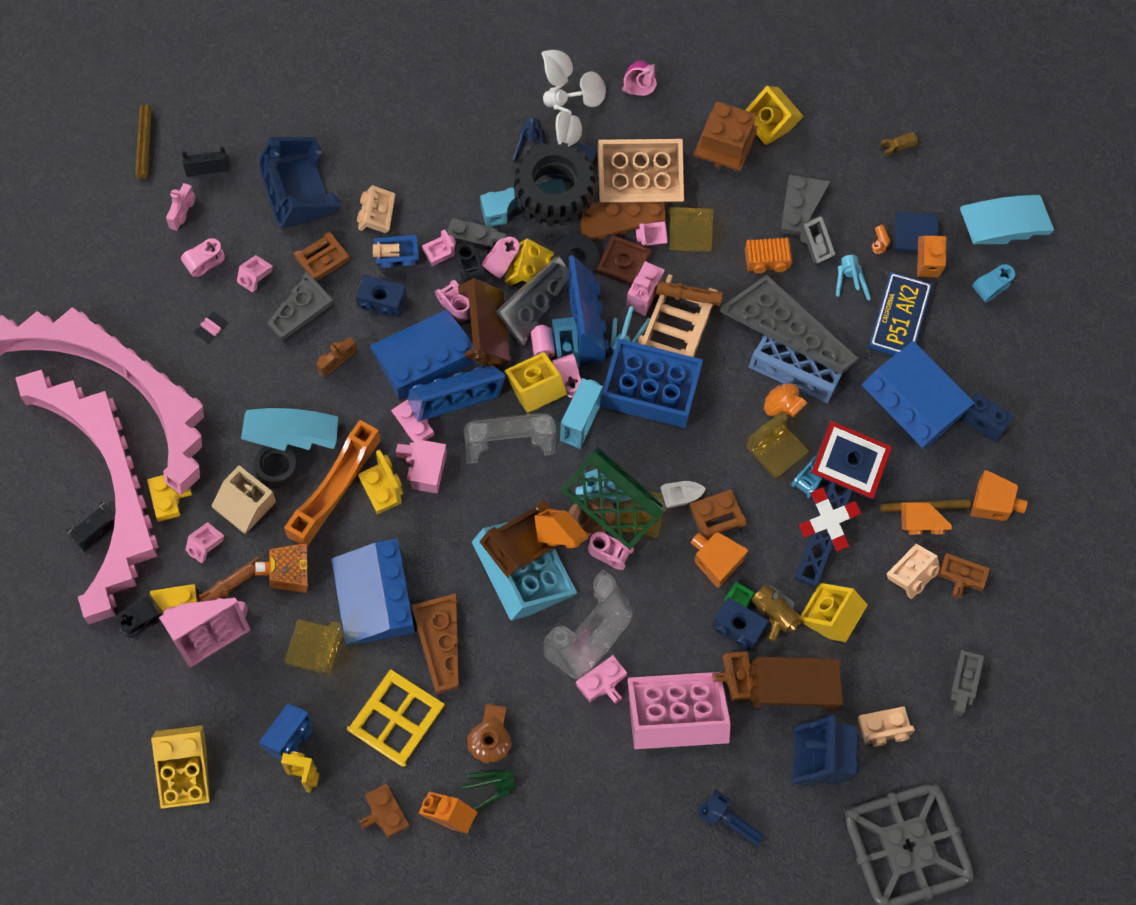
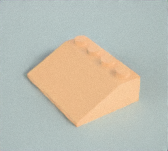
[598,139,684,203]

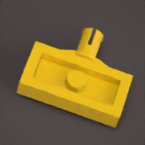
[147,475,192,522]

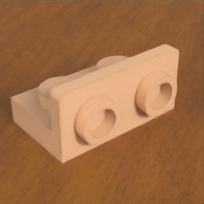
[357,185,395,233]
[887,544,940,599]
[858,706,915,747]

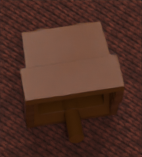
[693,101,758,171]

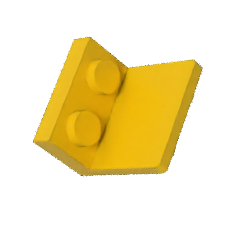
[504,238,554,286]
[358,450,403,515]

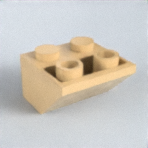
[211,465,276,535]

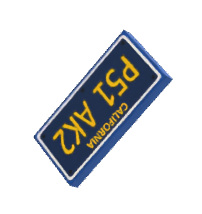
[869,272,932,355]

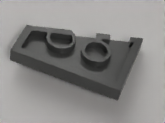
[780,175,830,236]
[268,271,334,341]

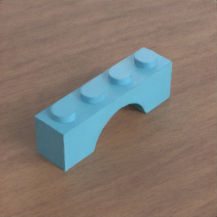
[480,179,566,227]

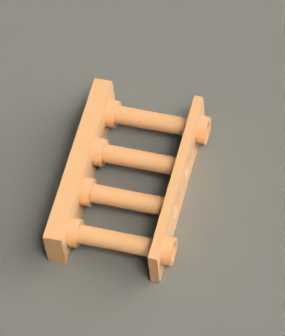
[638,274,717,357]

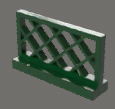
[561,447,667,550]

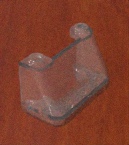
[463,411,556,464]
[544,569,633,679]

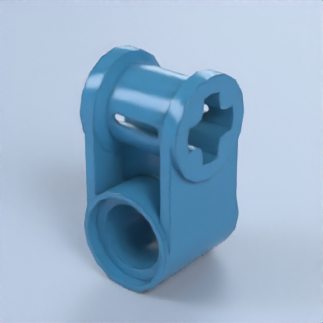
[972,265,1015,303]
[791,456,824,499]

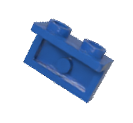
[374,235,419,268]

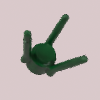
[461,769,515,811]

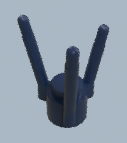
[512,118,544,161]

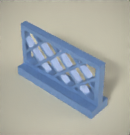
[748,335,842,404]

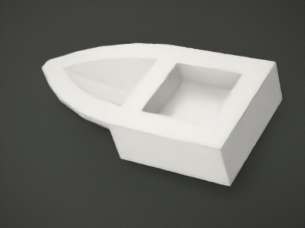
[661,481,706,508]

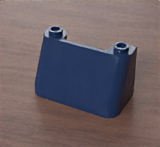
[258,137,340,227]

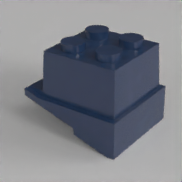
[792,716,860,787]

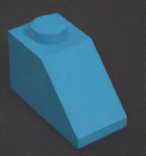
[552,317,580,367]

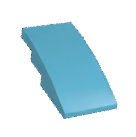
[960,195,1054,244]
[241,408,338,451]

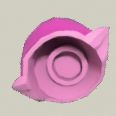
[622,60,657,96]

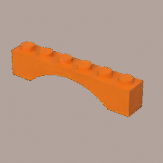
[284,420,381,547]

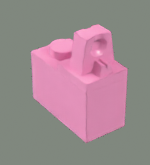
[626,262,665,316]
[396,439,447,494]

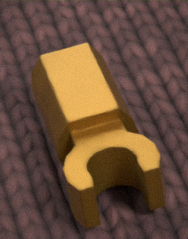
[879,132,918,157]

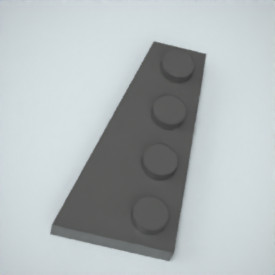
[496,257,569,346]

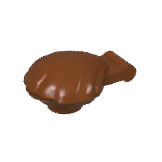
[467,703,512,764]

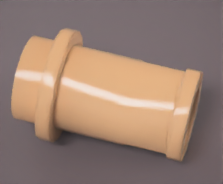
[373,242,399,259]

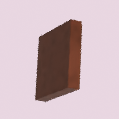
[596,235,651,286]

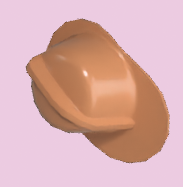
[568,498,615,537]

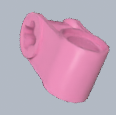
[482,237,519,278]
[181,238,225,277]
[435,280,471,323]
[553,354,581,398]
[588,532,634,570]

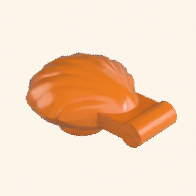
[764,383,807,418]

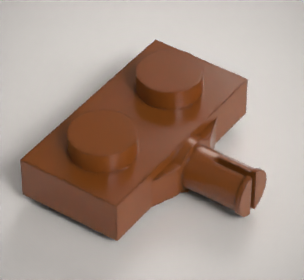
[316,337,357,378]
[938,553,990,599]
[712,652,753,701]
[359,784,409,839]

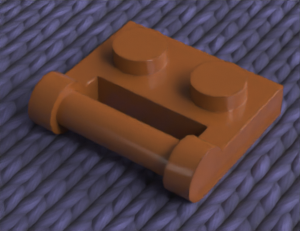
[293,231,350,281]
[689,489,747,539]

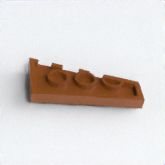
[581,202,665,239]
[411,593,459,694]

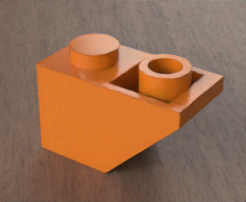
[901,502,952,534]
[535,509,588,548]
[419,792,477,834]

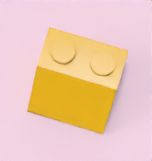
[745,86,803,145]
[505,352,567,413]
[799,583,867,642]

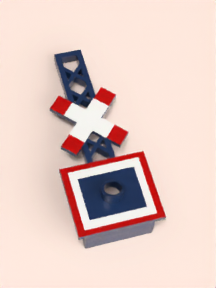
[794,421,892,587]

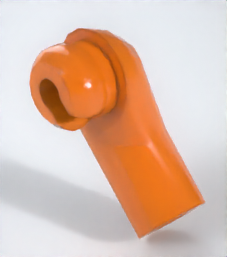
[872,225,891,254]

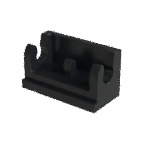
[182,146,228,176]
[66,501,115,552]

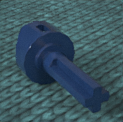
[696,789,764,846]

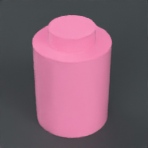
[531,325,556,359]

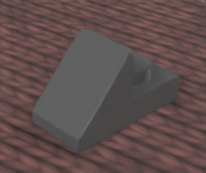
[800,216,835,263]

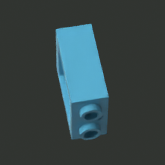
[560,378,603,449]

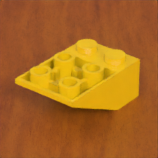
[151,725,210,809]

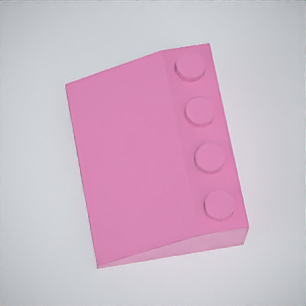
[159,598,251,668]
[628,672,730,749]

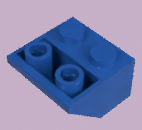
[259,704,313,761]

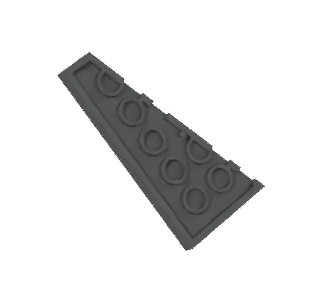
[720,275,858,374]

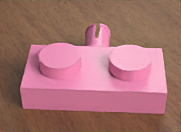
[166,183,195,231]
[391,400,435,443]
[576,656,627,704]

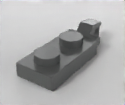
[447,218,507,250]
[950,650,984,717]

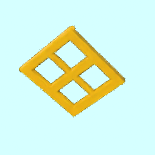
[347,669,445,767]

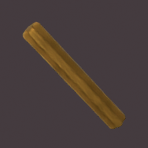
[135,105,152,179]

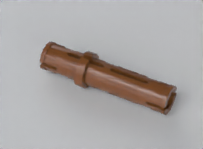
[656,281,723,306]
[199,557,261,602]

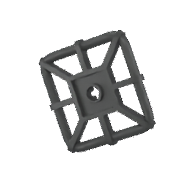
[844,783,975,905]

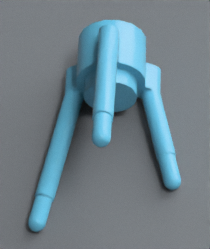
[836,255,871,301]
[609,306,651,353]

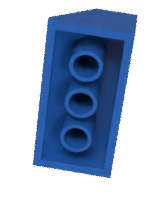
[407,365,505,422]

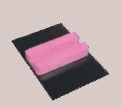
[193,311,229,344]

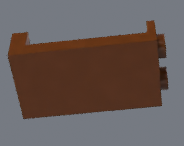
[458,278,510,368]
[479,499,561,578]
[749,657,843,711]

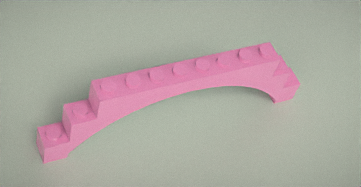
[0,307,204,495]
[16,369,159,624]

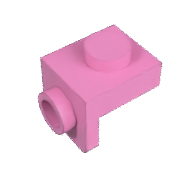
[636,222,667,246]
[422,230,457,266]

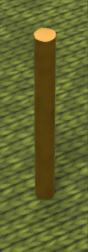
[880,499,971,512]

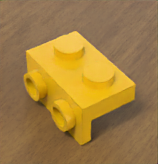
[281,751,319,793]

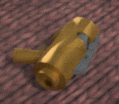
[752,584,801,642]

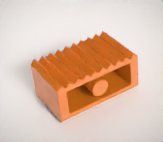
[745,238,792,274]

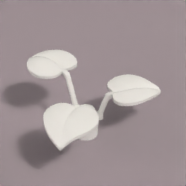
[541,50,606,147]

